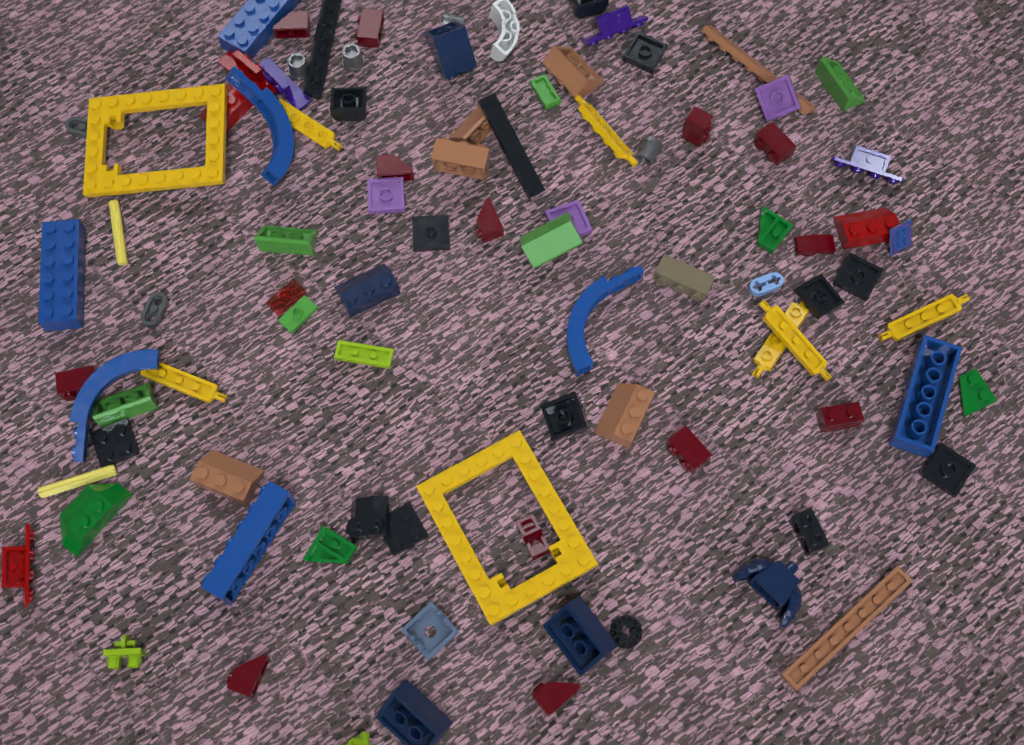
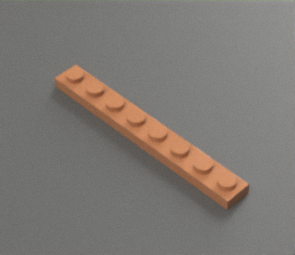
[702,25,817,115]
[781,566,913,691]

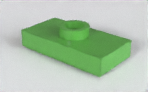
[530,74,561,110]
[278,295,318,334]

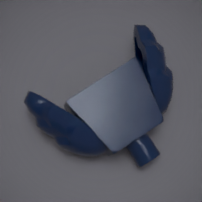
[732,559,802,628]

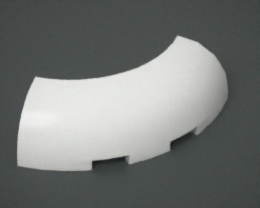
[489,0,520,62]

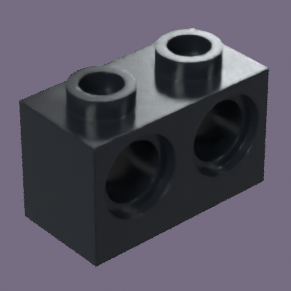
[789,508,830,557]

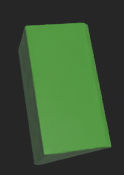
[815,57,866,112]
[520,212,583,268]
[254,225,318,256]
[92,382,158,428]

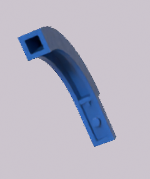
[225,66,294,187]
[566,265,644,377]
[70,349,160,463]

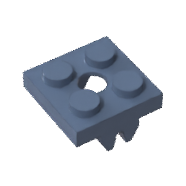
[401,602,459,661]

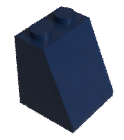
[424,21,477,79]

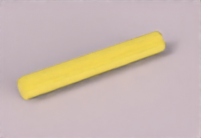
[109,200,128,266]
[38,464,117,498]

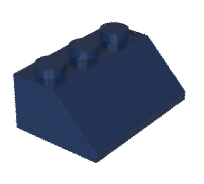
[334,263,400,318]
[543,596,618,676]
[376,680,454,745]

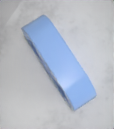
[749,272,784,297]

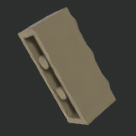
[653,254,715,302]

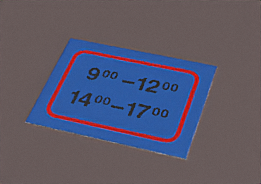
[890,219,911,256]

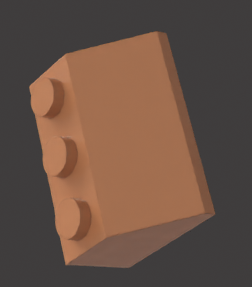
[542,46,605,98]
[449,106,492,146]
[431,137,491,181]
[594,383,655,449]
[190,450,265,506]

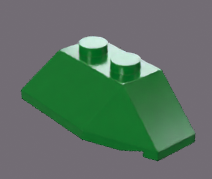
[59,483,133,557]

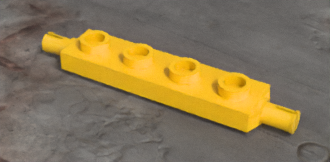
[575,95,638,167]
[278,98,343,151]
[878,294,970,342]
[758,299,832,382]
[752,300,809,378]
[140,362,228,404]

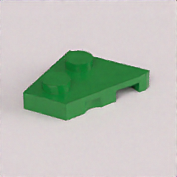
[757,206,793,254]
[958,368,997,418]
[303,526,358,564]

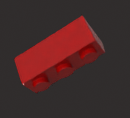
[198,84,254,133]
[833,207,900,250]

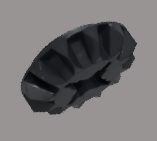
[609,615,643,649]

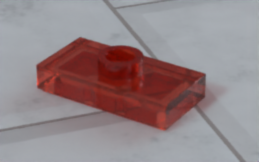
[266,279,307,317]

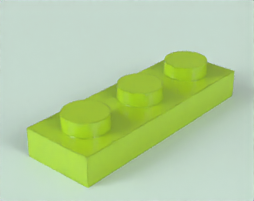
[334,340,395,369]

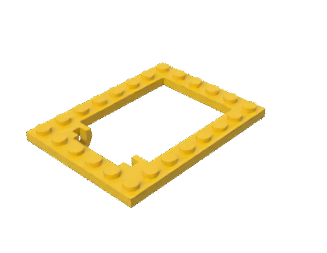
[83,83,227,198]
[416,430,598,626]

